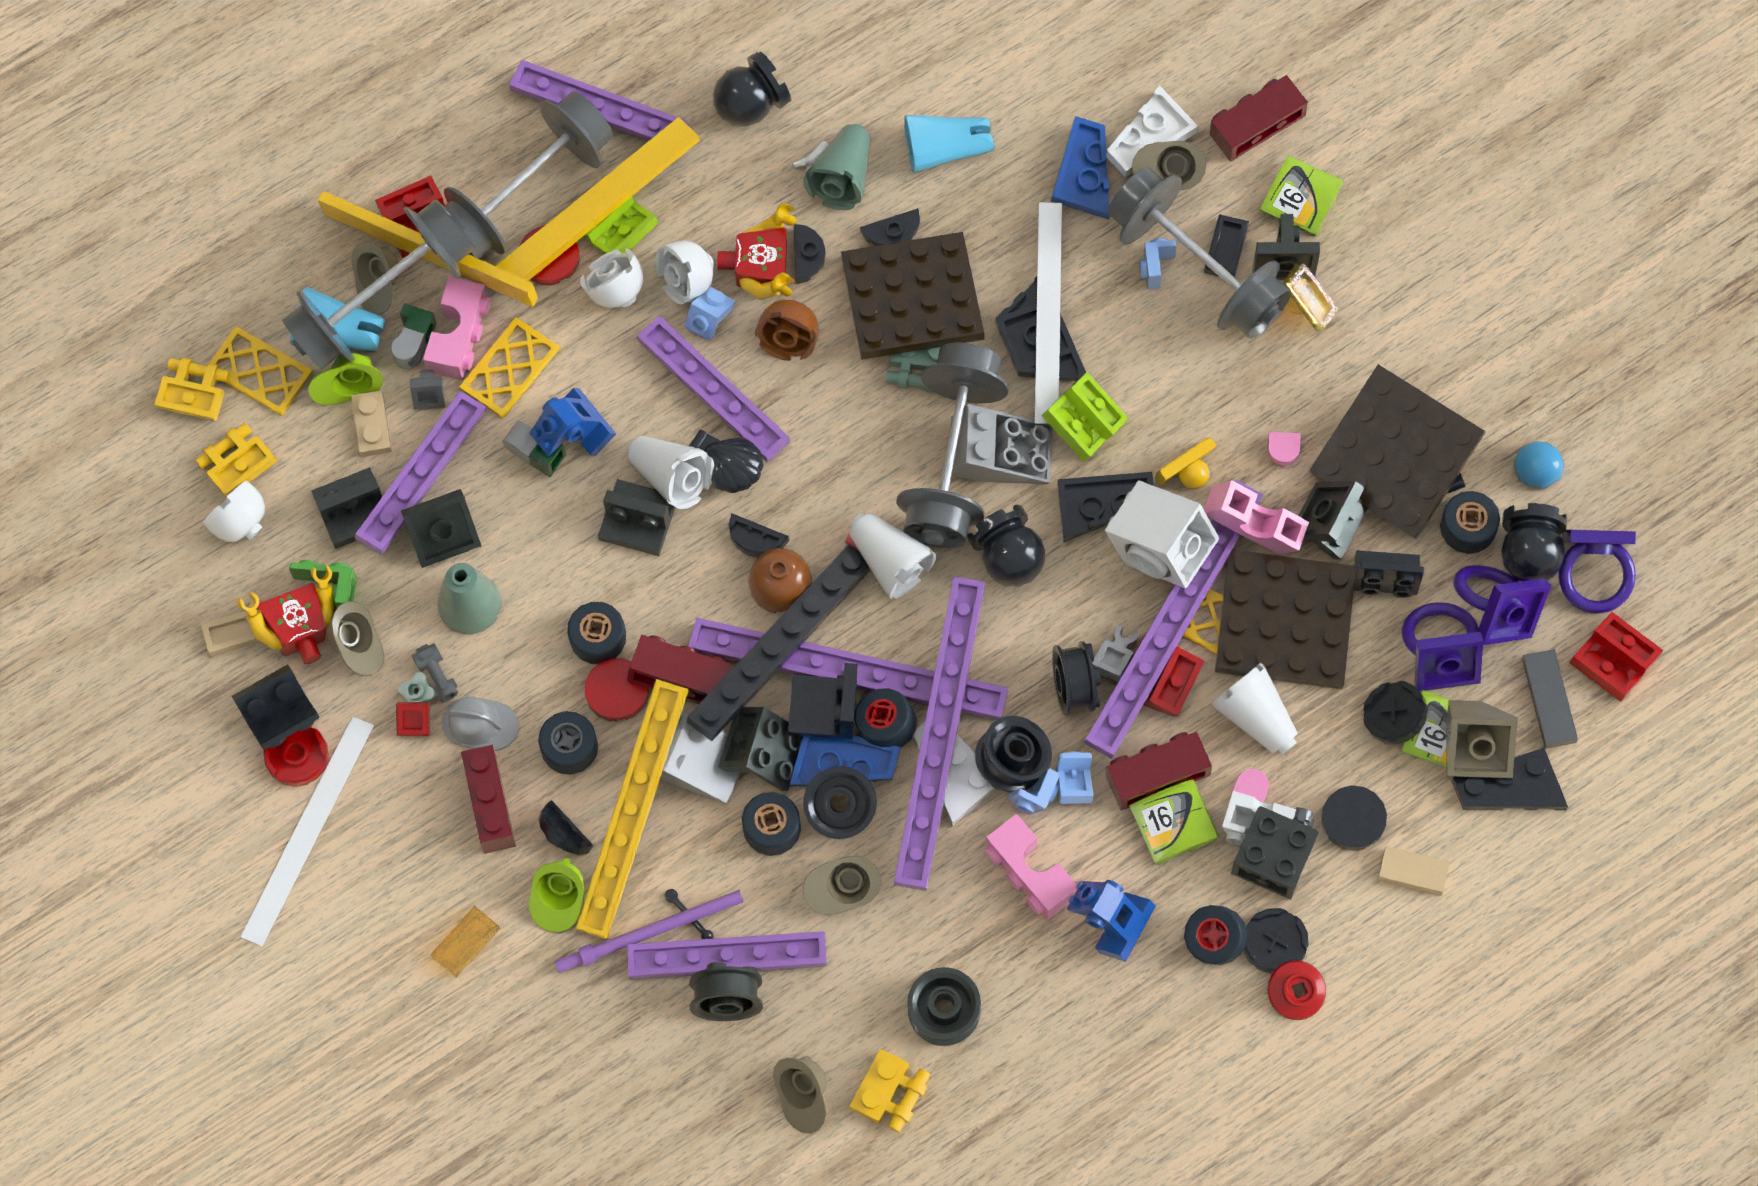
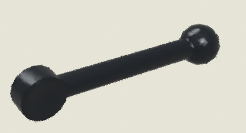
[665,889,714,939]

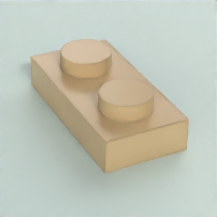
[351,390,392,457]

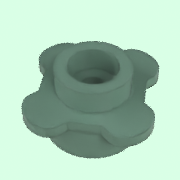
[398,672,435,702]

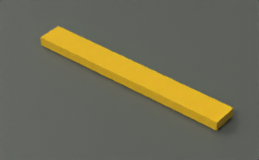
[496,117,700,281]
[317,191,538,307]
[575,679,688,939]

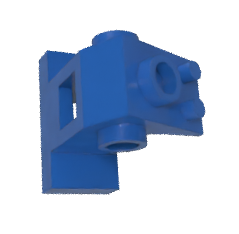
[530,388,616,456]
[1067,880,1156,962]

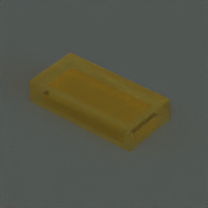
[431,905,500,978]

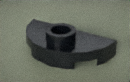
[860,208,920,246]
[793,224,826,284]
[729,513,789,558]
[538,800,593,855]

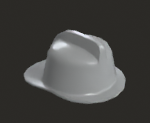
[442,697,519,751]

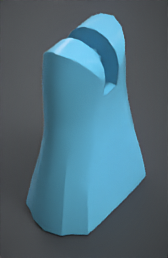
[904,115,995,173]
[290,287,386,351]

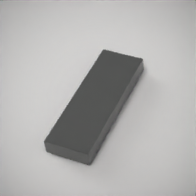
[1522,649,1578,749]

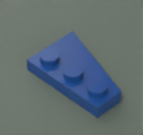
[1051,116,1111,220]
[790,735,901,787]

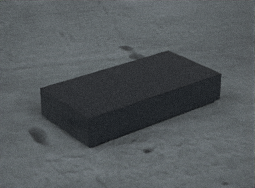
[1204,214,1249,277]

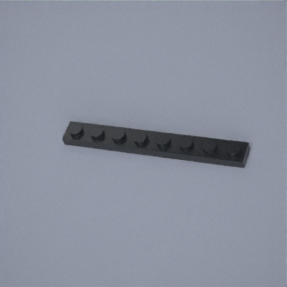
[687,544,871,741]

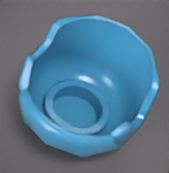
[1514,441,1564,489]

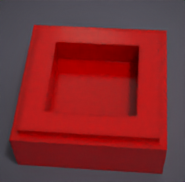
[396,702,430,736]

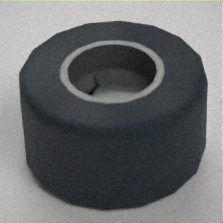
[538,711,598,775]

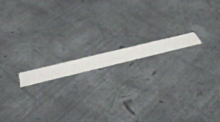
[1035,202,1062,424]
[241,716,374,946]

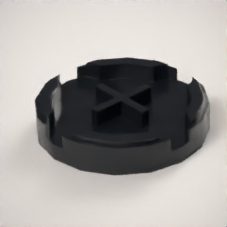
[1363,681,1428,744]
[1321,785,1387,851]
[1243,908,1309,974]

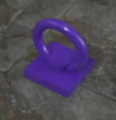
[1559,529,1636,614]
[1453,565,1552,645]
[1402,602,1483,692]

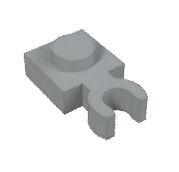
[1092,624,1138,682]

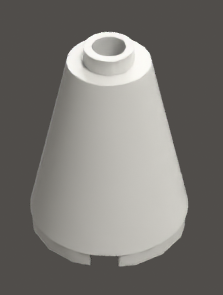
[628,436,714,509]
[849,513,936,599]
[1211,663,1298,754]

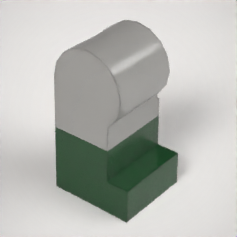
[391,303,437,370]
[502,421,566,477]

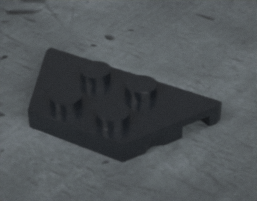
[995,276,1086,381]

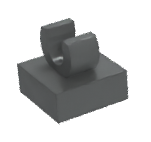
[410,370,445,409]

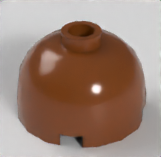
[755,299,819,361]
[748,548,812,613]

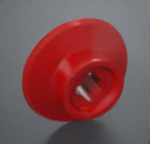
[1267,960,1326,1020]

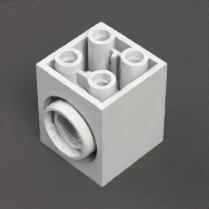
[1105,480,1219,589]

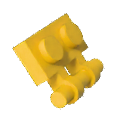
[154,357,231,422]
[195,422,277,499]
[849,1048,930,1133]

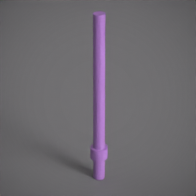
[555,890,744,973]

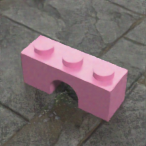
[423,276,491,380]
[1204,480,1309,555]
[985,814,1077,920]

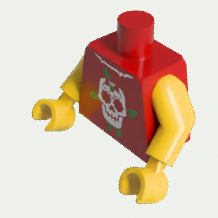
[717,203,797,300]
[236,564,335,664]

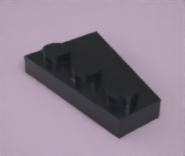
[1057,472,1154,543]
[1452,748,1568,811]

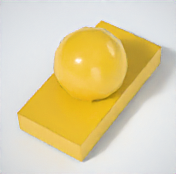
[1154,437,1217,489]

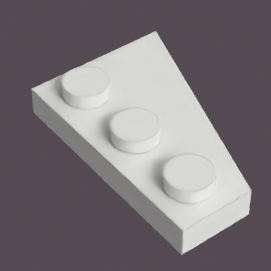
[1106,85,1198,178]
[913,722,996,826]

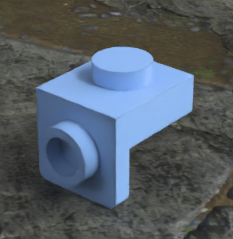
[1139,238,1176,289]
[685,287,736,340]
[1056,751,1094,804]
[1007,768,1060,814]

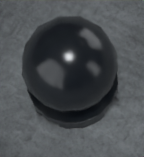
[713,51,792,127]
[1501,503,1567,581]
[967,504,1045,586]

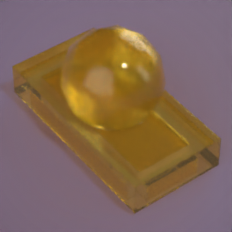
[1283,263,1338,331]

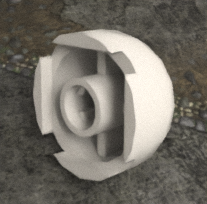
[655,240,714,304]
[580,248,644,308]
[202,481,265,542]

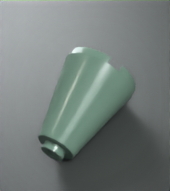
[803,124,871,210]
[437,563,502,635]

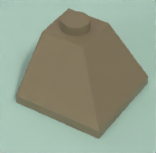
[1446,700,1518,778]

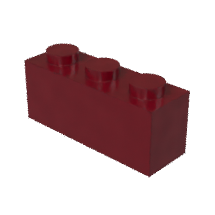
[1209,75,1308,162]
[627,634,733,704]
[1106,731,1212,810]
[461,744,516,854]

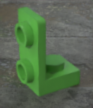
[289,560,357,608]

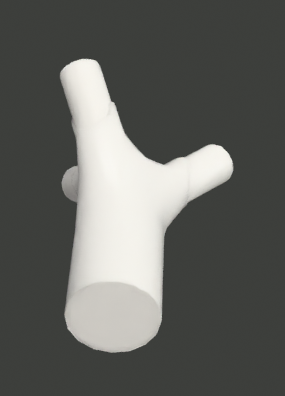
[793,141,829,172]

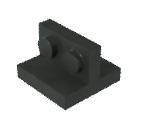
[1252,214,1320,280]
[311,467,382,549]
[598,479,676,556]
[1299,481,1368,559]
[401,489,482,568]

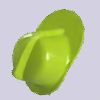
[308,353,383,405]
[529,858,584,932]

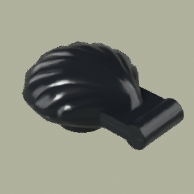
[689,429,764,493]

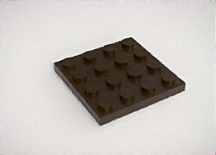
[841,232,985,360]
[1309,364,1486,539]
[1215,549,1356,689]

